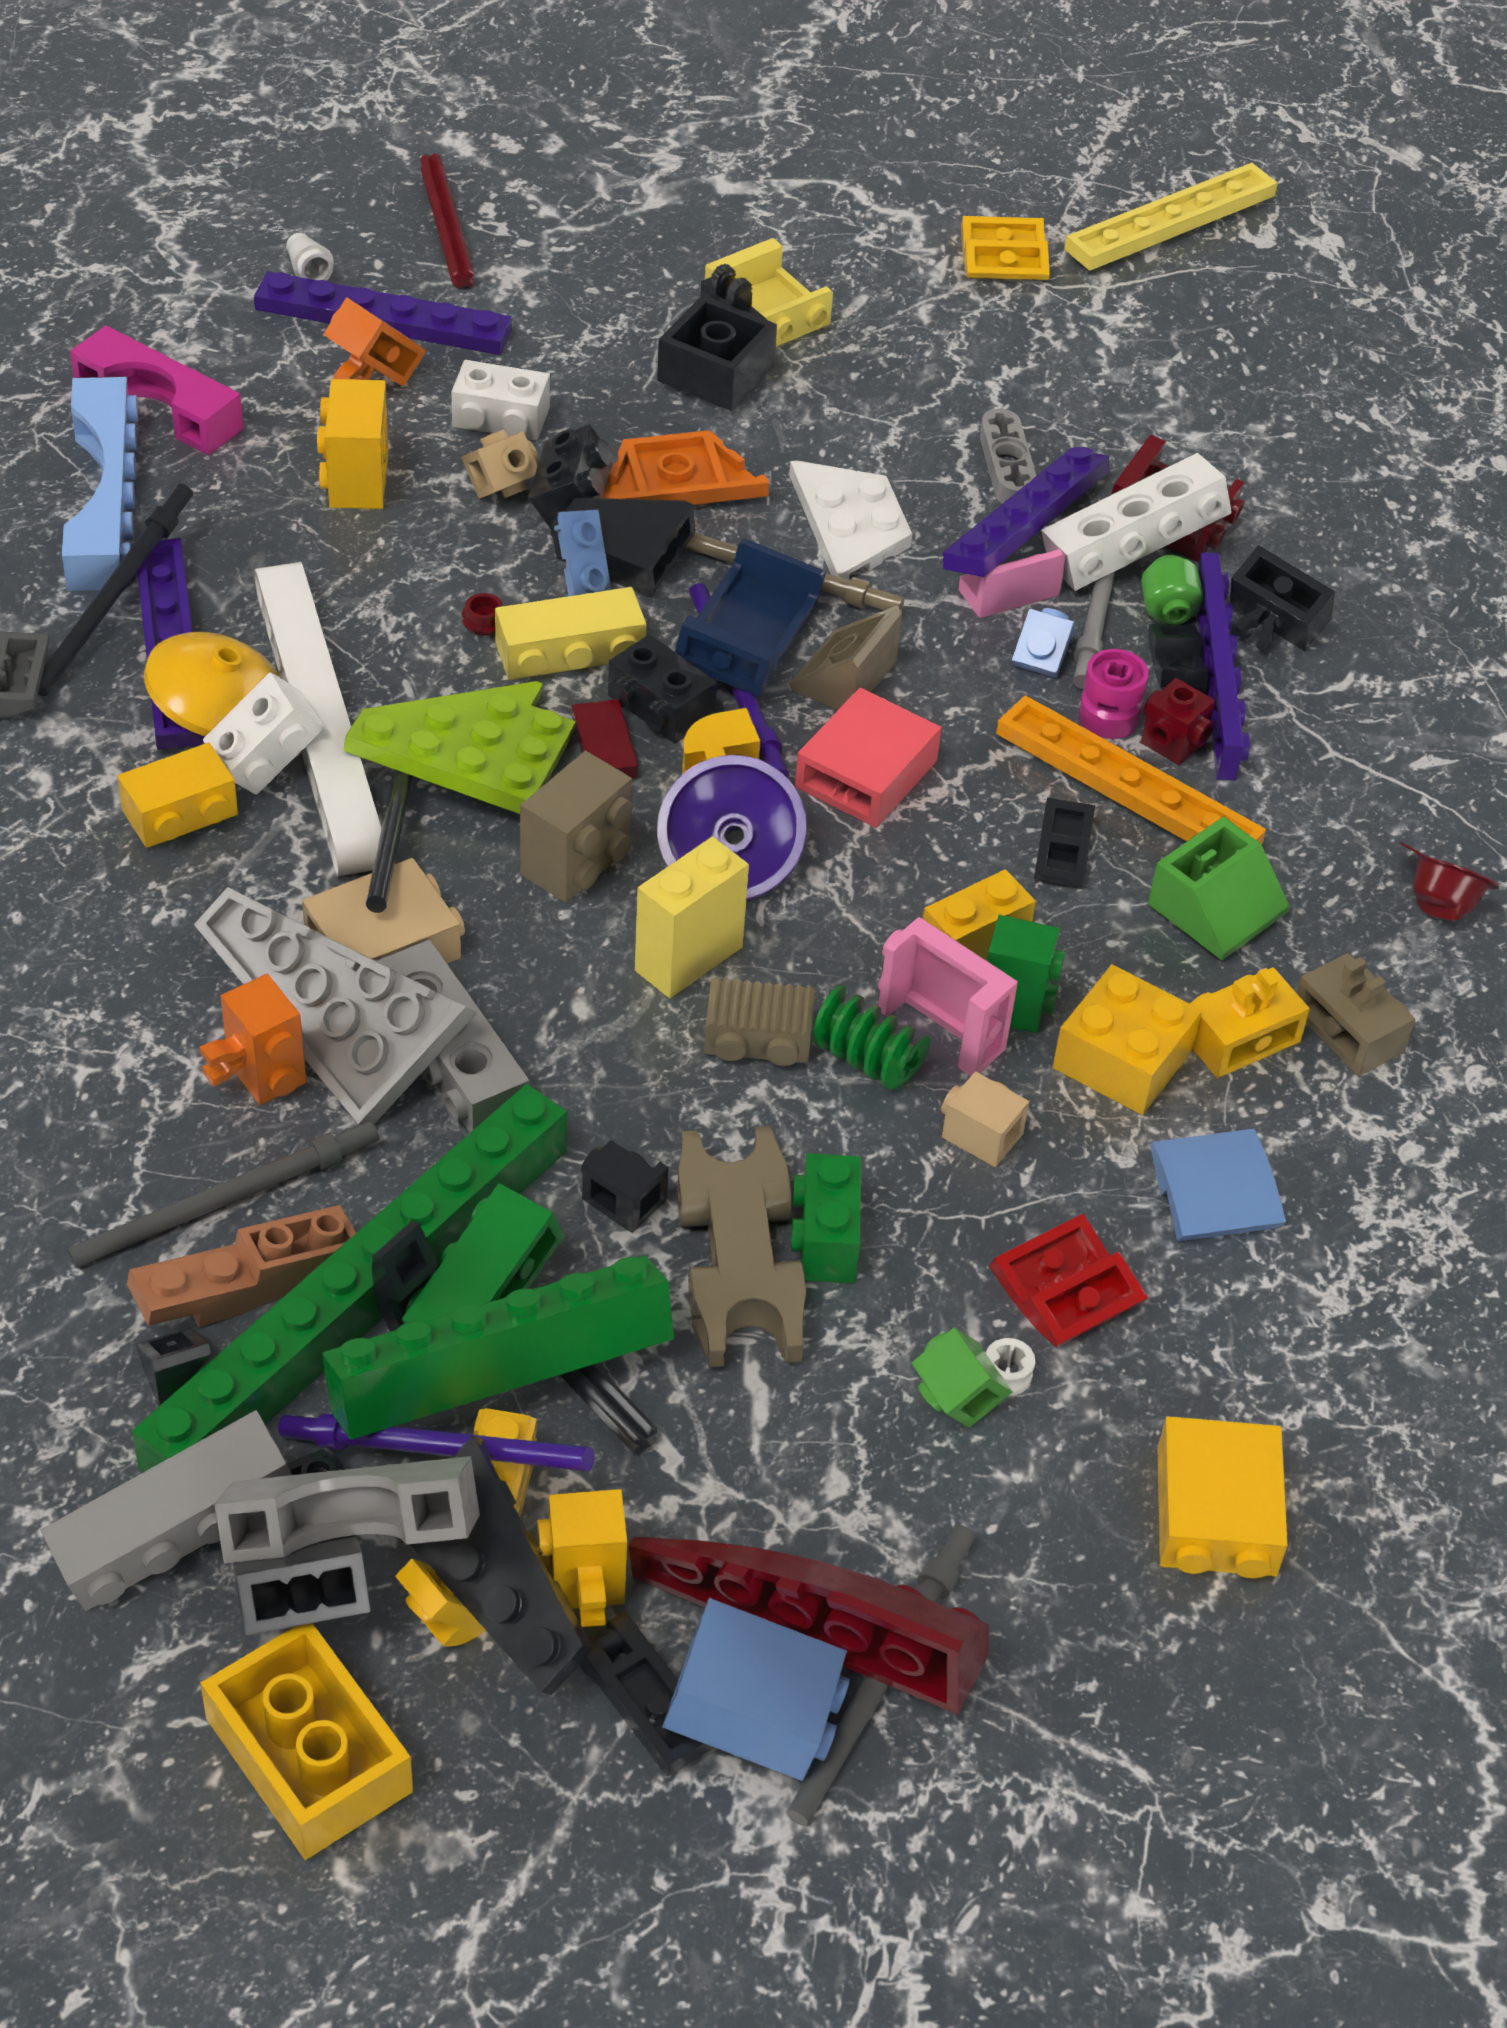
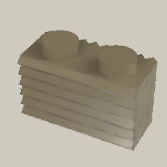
[704,977,815,1066]

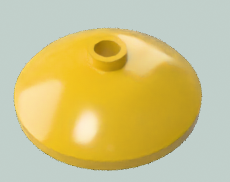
[144,632,282,737]

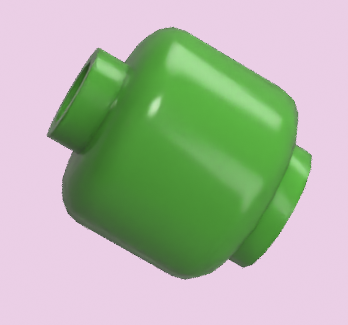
[1141,555,1204,625]

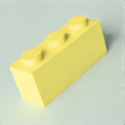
[495,587,646,680]

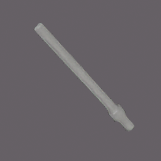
[1073,571,1115,689]

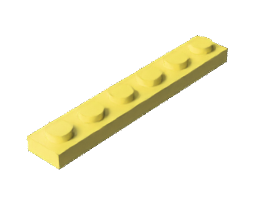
[1064,163,1278,271]

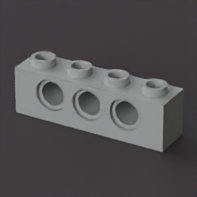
[377,939,530,1133]

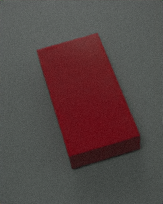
[571,699,638,778]

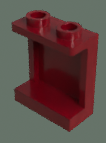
[1111,434,1245,562]

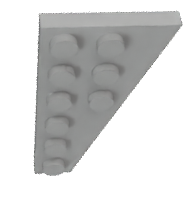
[194,887,477,1125]

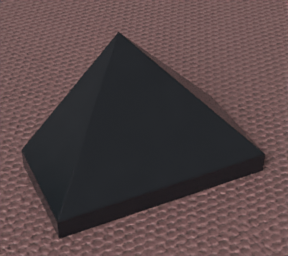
[136,1327,211,1407]

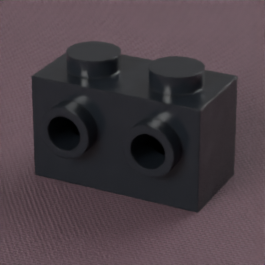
[528,424,613,529]
[608,634,717,744]

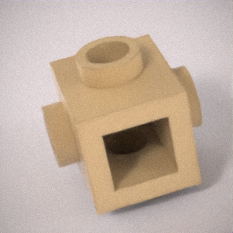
[461,429,538,499]

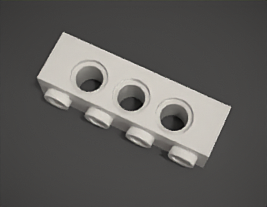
[1041,453,1232,591]

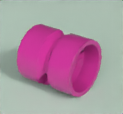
[1079,649,1149,739]

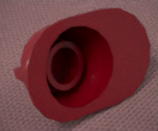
[1399,841,1499,922]

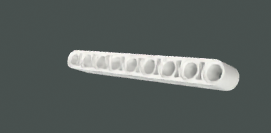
[254,562,382,876]

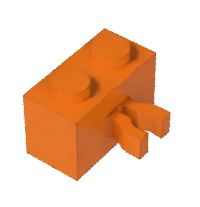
[323,297,427,387]
[200,973,306,1105]

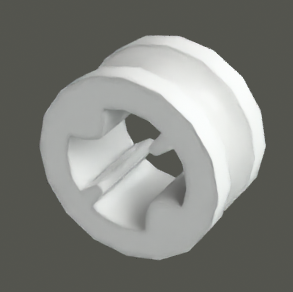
[986,1338,1035,1396]

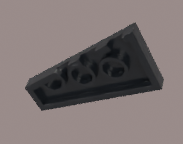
[410,1435,593,1695]

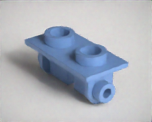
[554,510,611,597]

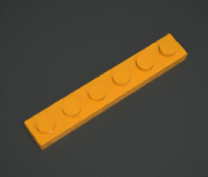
[996,695,1266,844]

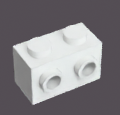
[451,360,550,441]
[203,672,324,795]

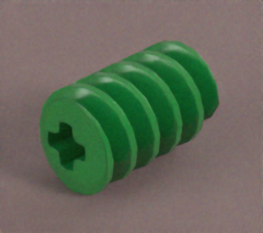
[813,985,930,1090]

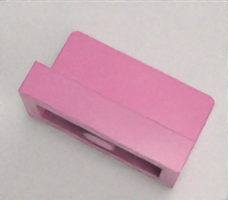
[958,549,1066,618]

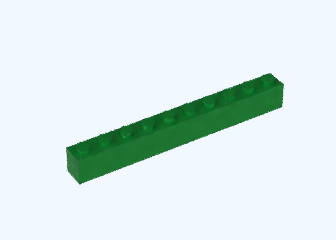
[132,1083,567,1472]

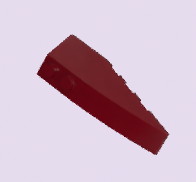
[628,1537,989,1715]

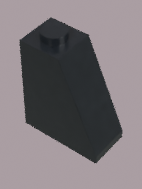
[551,498,696,598]

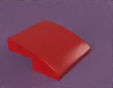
[989,1213,1148,1348]

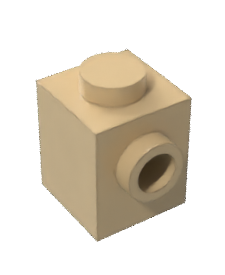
[941,1071,1030,1168]

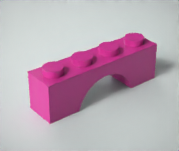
[70,325,243,455]

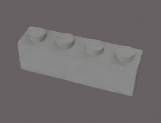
[40,1410,292,1612]

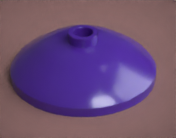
[657,755,807,901]

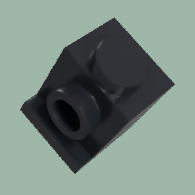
[581,1140,669,1233]

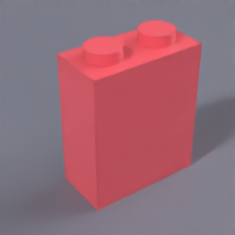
[795,687,942,828]

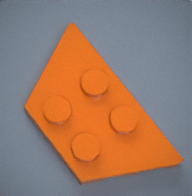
[602,430,769,505]

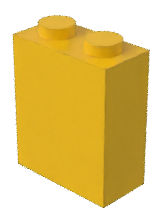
[1157,1416,1288,1579]

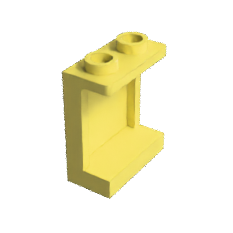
[705,238,833,347]

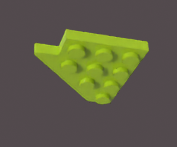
[343,681,576,814]

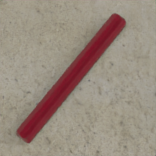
[420,153,474,289]

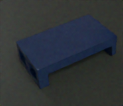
[675,539,826,697]

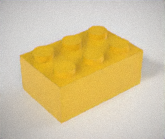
[200,1623,413,1860]

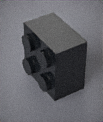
[657,295,777,411]

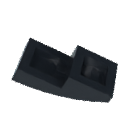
[1148,624,1209,688]
[1034,797,1095,887]
[372,1221,439,1332]

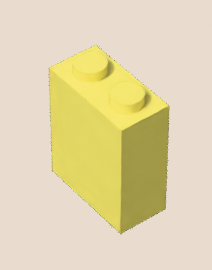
[635,836,749,999]

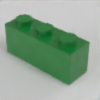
[402,1183,565,1324]

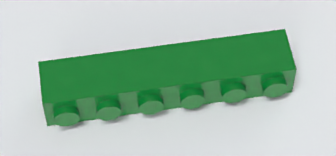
[322,1256,674,1440]

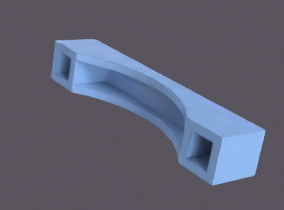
[62,377,138,591]

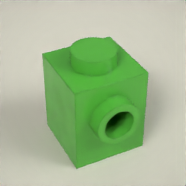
[911,1327,1013,1428]

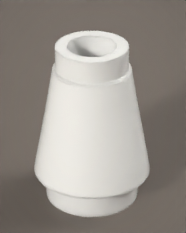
[286,233,334,281]

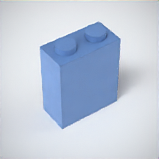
[662,1598,850,1781]

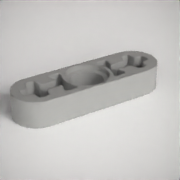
[980,409,1036,504]

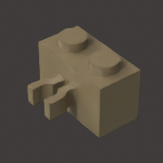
[1297,953,1416,1077]

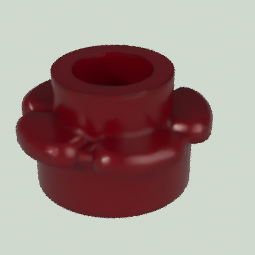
[461,593,503,636]

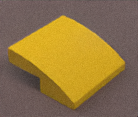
[961,216,1050,280]

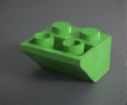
[1148,816,1290,960]

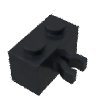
[1230,545,1335,652]

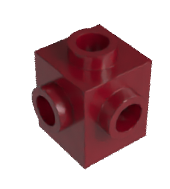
[1140,678,1215,765]

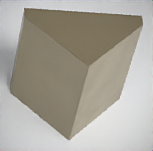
[789,605,902,710]

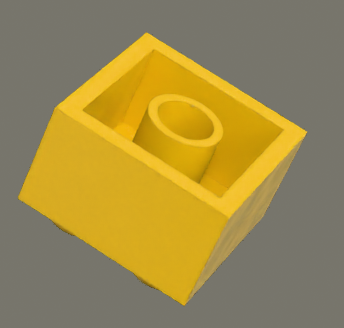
[317,379,388,509]
[1052,964,1203,1116]

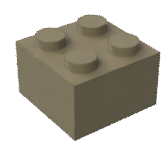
[520,750,633,903]

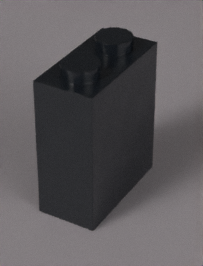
[233,1535,371,1636]

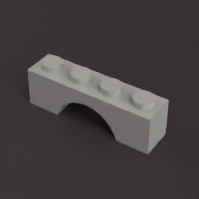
[214,1456,480,1564]

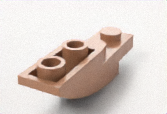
[127,1205,356,1327]

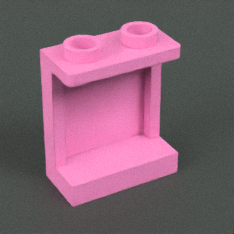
[878,917,1018,1076]

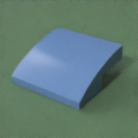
[1150,1129,1286,1242]

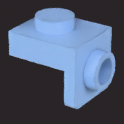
[1012,608,1076,678]

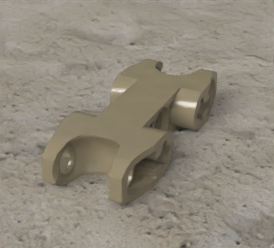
[676,1126,807,1367]

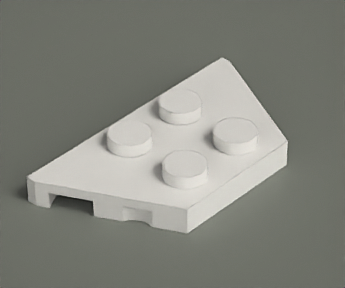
[789,460,912,580]

